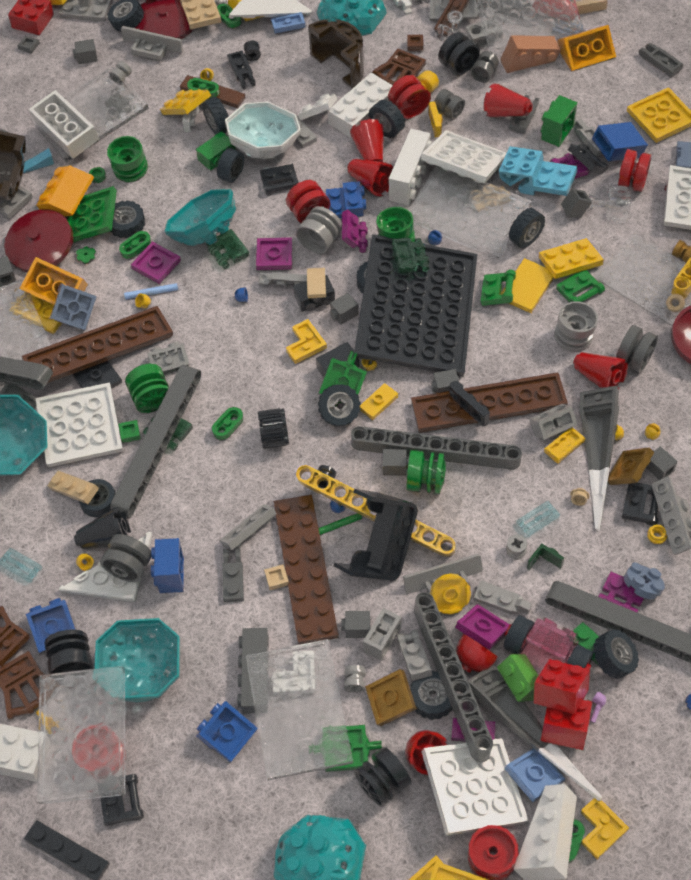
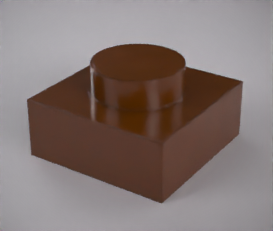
[407,34,424,51]

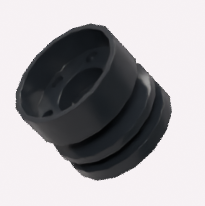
[44,629,93,681]
[354,747,412,807]

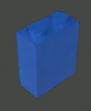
[592,122,648,162]

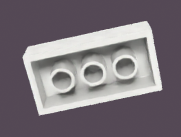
[328,73,392,138]
[29,90,99,159]
[389,129,433,206]
[0,724,52,782]

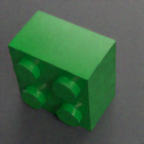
[540,95,578,147]

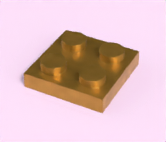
[608,447,654,485]
[365,669,416,726]

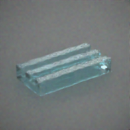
[516,501,560,537]
[0,547,42,583]

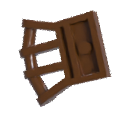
[372,48,426,85]
[0,605,31,667]
[0,651,62,720]

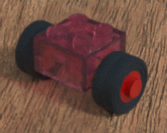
[503,615,594,670]

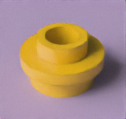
[647,525,668,544]

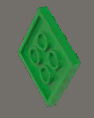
[67,186,117,242]

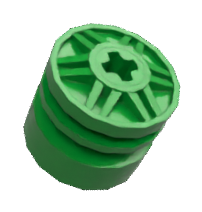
[107,136,148,182]
[376,207,415,242]
[125,363,169,413]
[406,450,446,494]

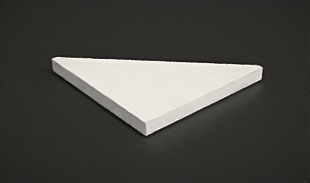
[229,0,312,19]
[59,532,152,603]

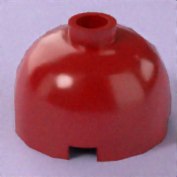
[456,634,498,673]
[405,730,447,775]

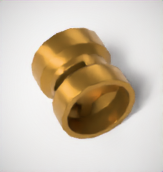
[672,240,691,263]

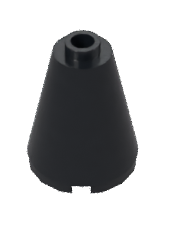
[74,507,131,549]

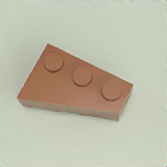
[500,35,561,73]

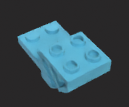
[499,146,577,196]

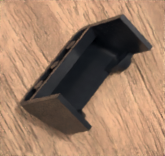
[334,489,418,581]

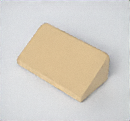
[572,0,608,15]

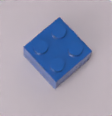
[151,538,184,593]

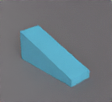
[23,148,54,173]

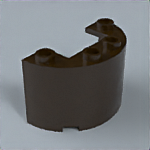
[308,19,364,88]
[0,131,26,201]

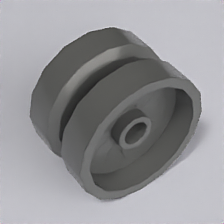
[616,325,658,373]
[100,534,151,582]

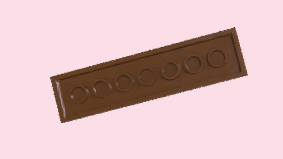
[22,306,173,383]
[411,372,568,433]
[274,494,339,645]

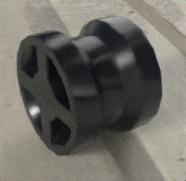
[244,40,261,61]
[318,465,337,488]

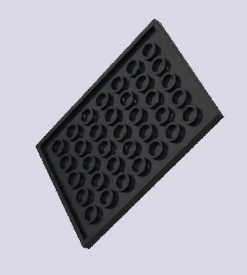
[354,235,478,377]

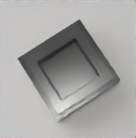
[17,35,40,54]

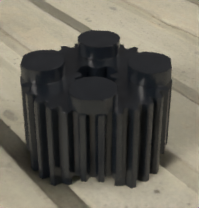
[257,408,289,449]

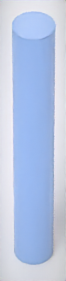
[124,283,178,300]

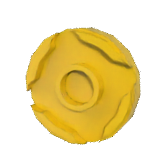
[430,573,471,615]

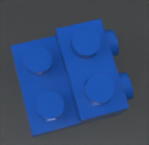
[326,181,366,218]
[26,598,75,653]
[196,701,258,762]

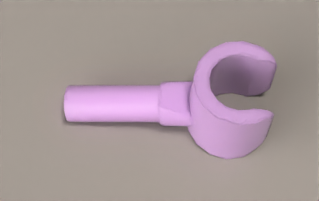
[590,692,606,723]

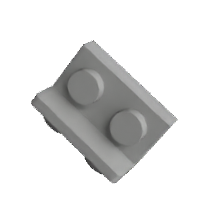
[147,342,189,373]

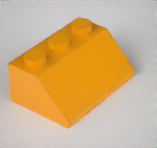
[557,25,616,71]
[36,165,94,217]
[19,257,88,305]

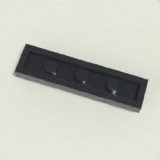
[24,820,110,880]

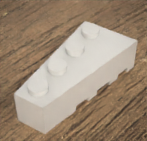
[514,784,577,880]

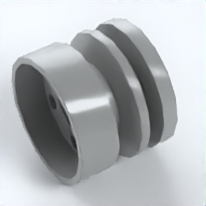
[296,206,342,254]
[554,302,598,351]

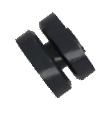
[438,32,480,76]

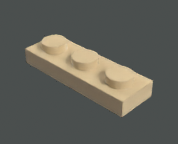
[47,471,99,504]

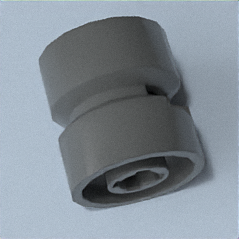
[470,51,499,83]
[434,89,465,119]

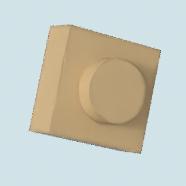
[264,564,289,590]

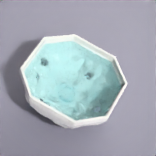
[225,102,301,160]

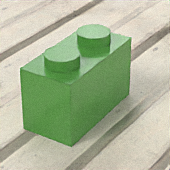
[497,654,539,702]

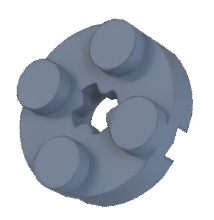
[624,562,665,599]

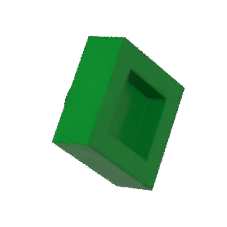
[118,420,141,443]

